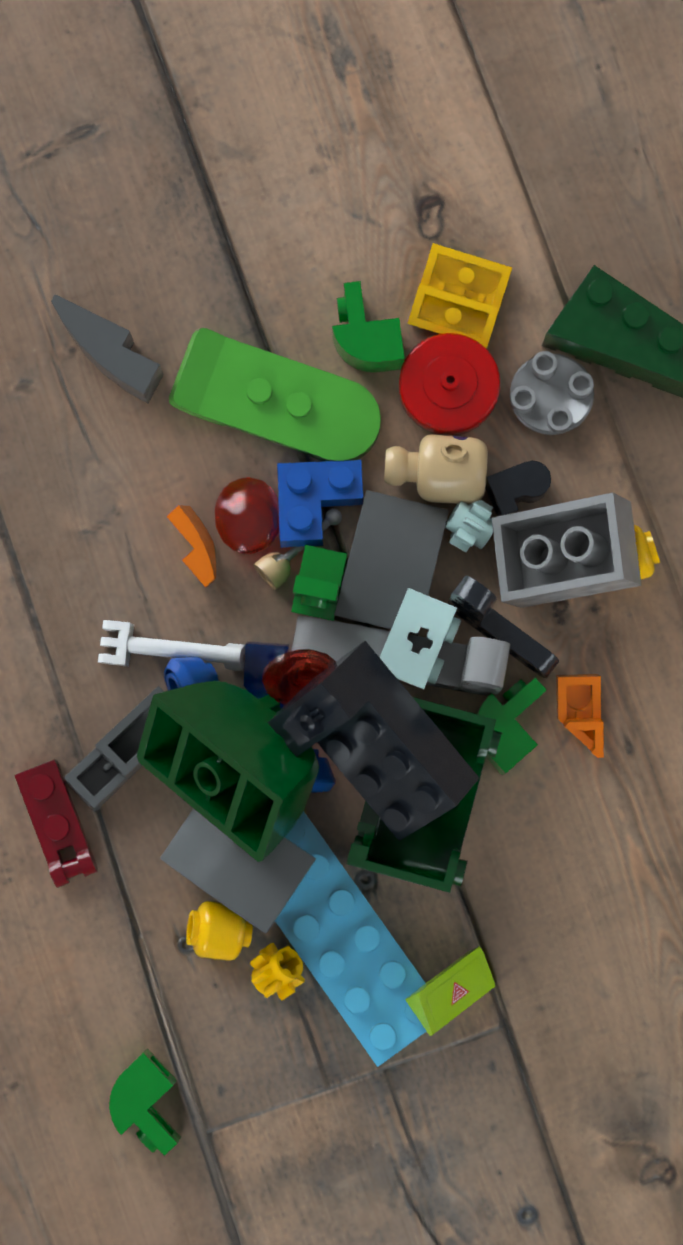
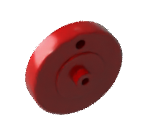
[399,333,500,436]

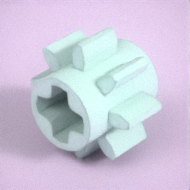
[445,500,493,553]

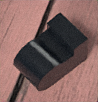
[485,460,551,517]

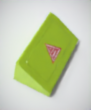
[405,946,496,1036]

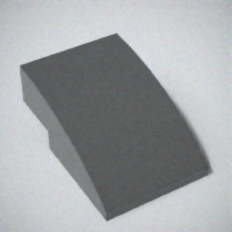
[335,490,449,636]
[160,808,316,934]

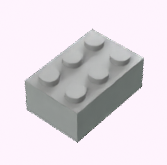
[492,493,642,608]

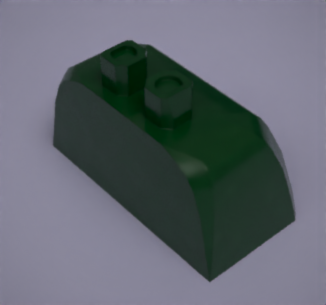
[137,681,319,862]

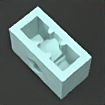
[380,588,461,690]

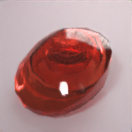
[215,477,280,554]
[262,649,336,706]

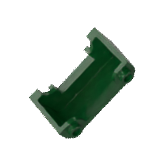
[346,697,502,893]

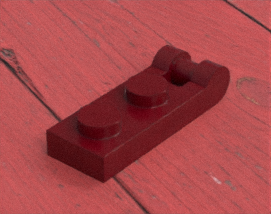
[14,759,98,888]

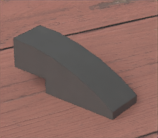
[51,294,163,404]
[64,686,164,813]

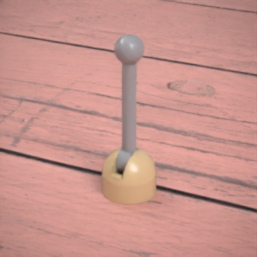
[253,509,342,590]

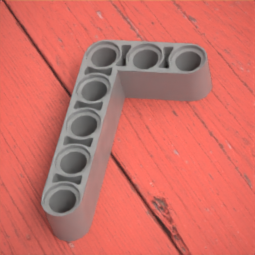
[290,616,511,696]

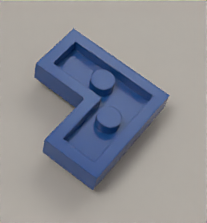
[277,460,363,548]

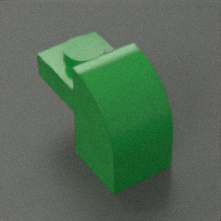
[332,281,405,373]
[291,545,348,621]
[477,677,547,775]
[109,1048,181,1156]

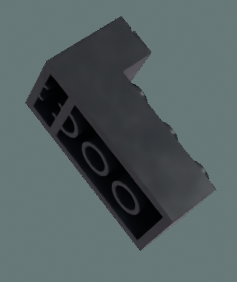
[267,641,479,841]

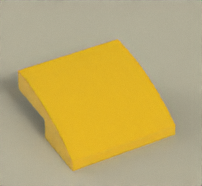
[407,243,513,348]

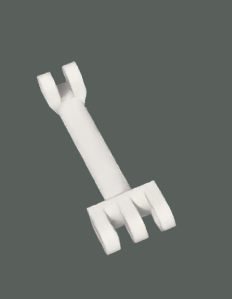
[98,620,246,671]

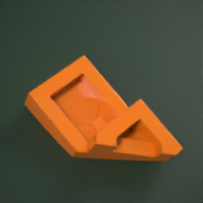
[167,505,216,587]
[556,674,604,758]

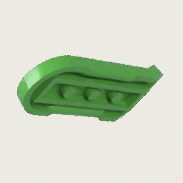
[169,328,381,461]

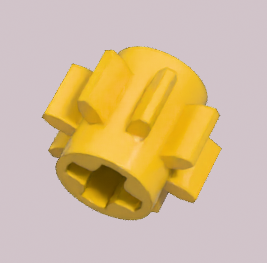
[249,943,305,1001]

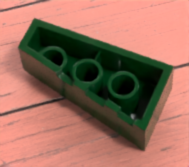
[542,265,683,398]

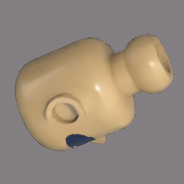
[384,435,488,504]

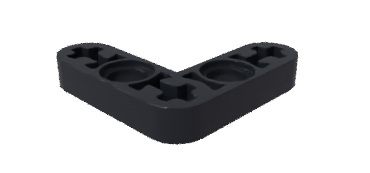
[448,575,559,679]

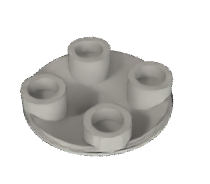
[510,351,594,435]

